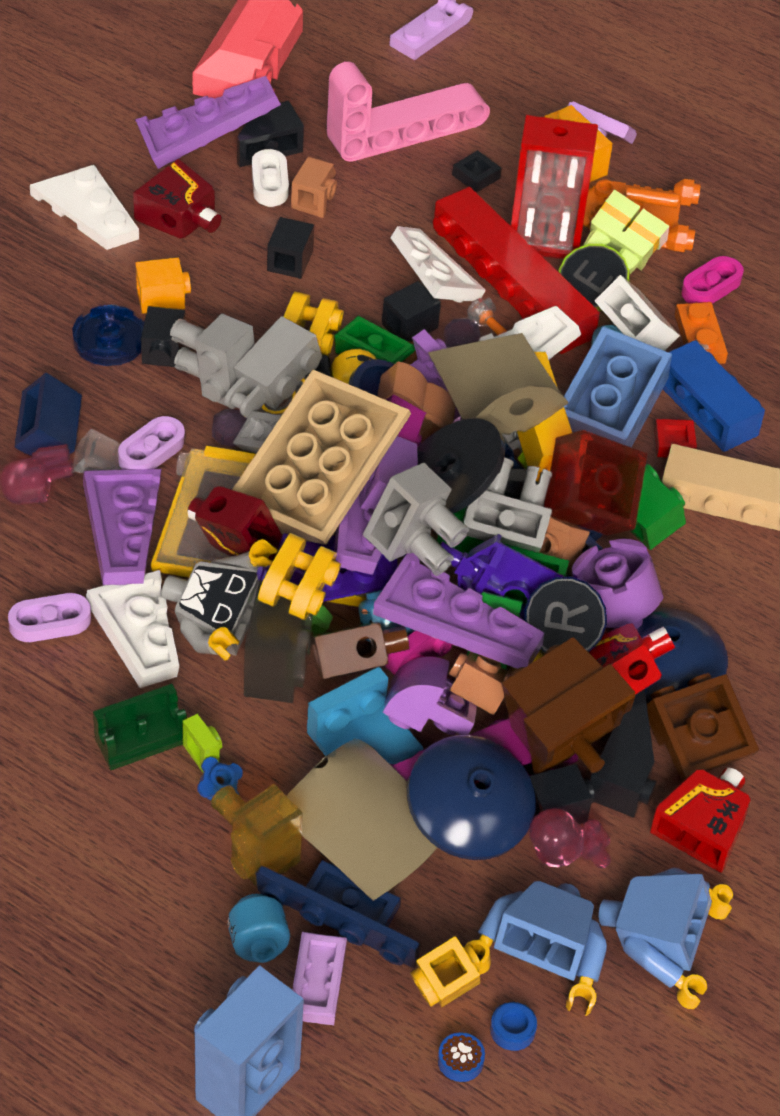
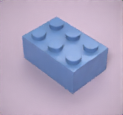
[564,326,672,464]
[194,965,304,1116]

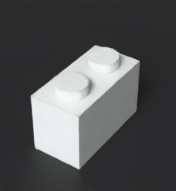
[595,275,680,351]

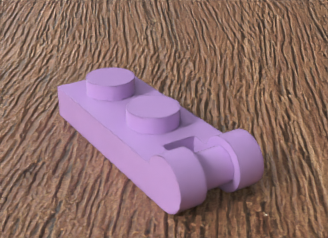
[390,0,473,60]

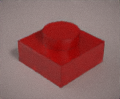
[654,419,697,458]

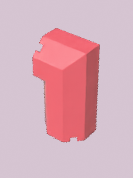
[193,0,303,99]

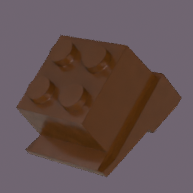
[501,637,635,775]

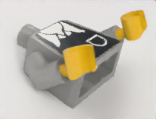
[161,539,278,661]

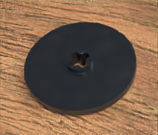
[417,418,505,514]

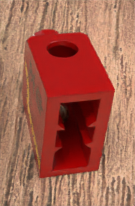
[587,623,675,695]
[650,768,751,873]

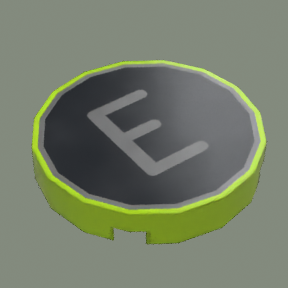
[559,244,630,311]

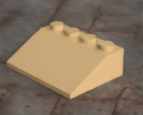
[232,370,411,545]

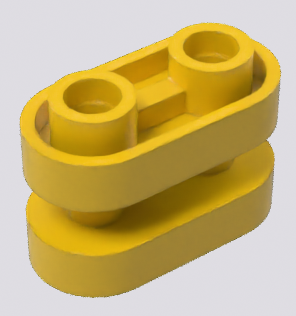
[283,291,344,356]
[258,533,341,620]

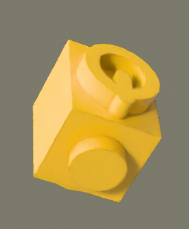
[410,936,483,1007]

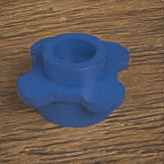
[197,757,243,804]

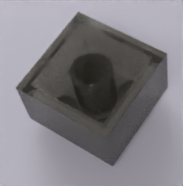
[244,580,314,703]

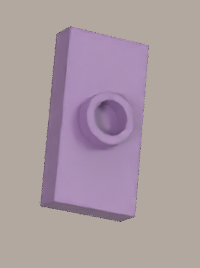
[568,101,637,144]
[292,932,347,1026]

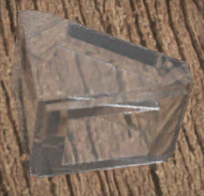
[72,428,121,473]

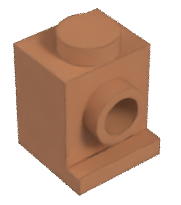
[291,156,337,218]
[539,515,590,576]
[449,651,517,715]

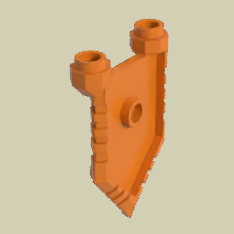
[583,179,701,253]

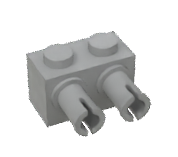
[170,314,255,406]
[462,458,553,553]
[363,462,469,576]

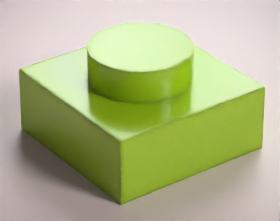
[183,714,222,773]

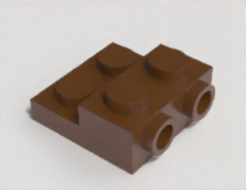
[647,673,760,781]

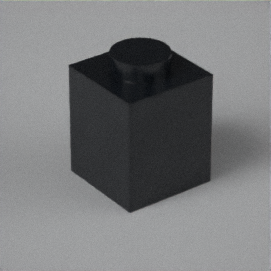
[267,217,314,279]
[382,281,441,341]
[141,306,185,367]
[529,764,595,835]

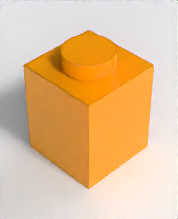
[135,257,191,314]

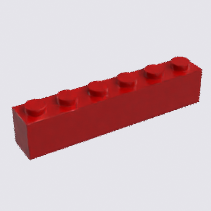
[433,186,600,355]

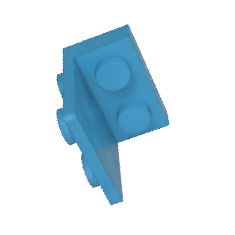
[307,667,423,764]

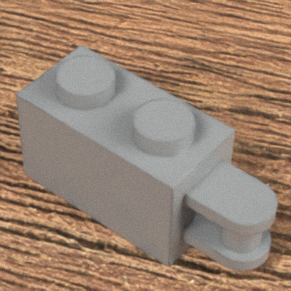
[224,316,323,418]

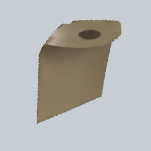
[428,333,568,435]
[274,738,438,901]

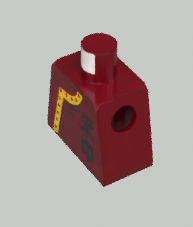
[133,159,222,239]
[188,486,282,562]

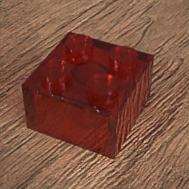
[544,430,647,536]

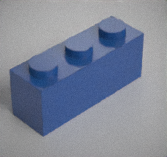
[663,340,765,452]

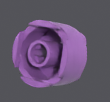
[572,539,663,629]

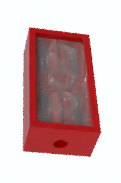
[511,115,598,259]

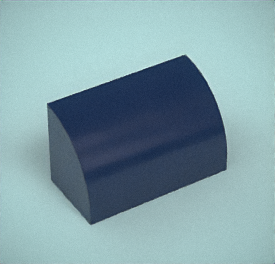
[14,373,82,459]

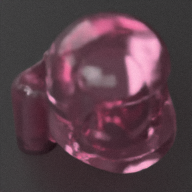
[0,444,74,505]
[529,808,611,869]

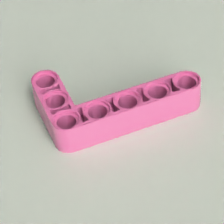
[327,62,490,162]

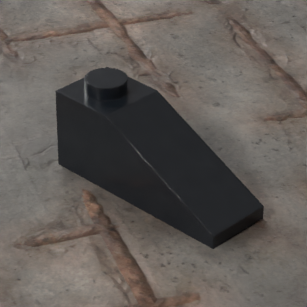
[590,689,657,818]

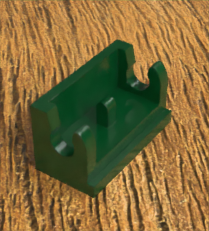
[93,684,187,771]

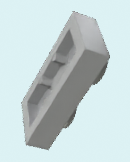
[233,411,281,454]

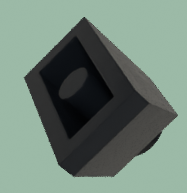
[237,100,304,167]

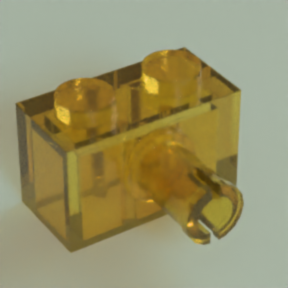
[211,784,303,887]

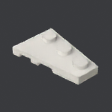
[30,165,139,250]
[391,226,486,303]
[479,306,581,360]
[86,570,179,688]

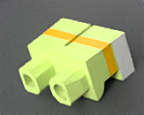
[584,189,669,274]

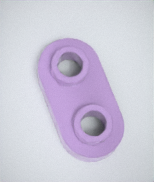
[118,416,185,470]
[8,593,91,642]

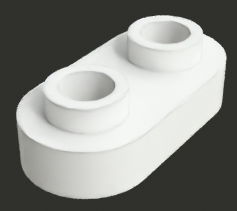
[252,149,289,207]

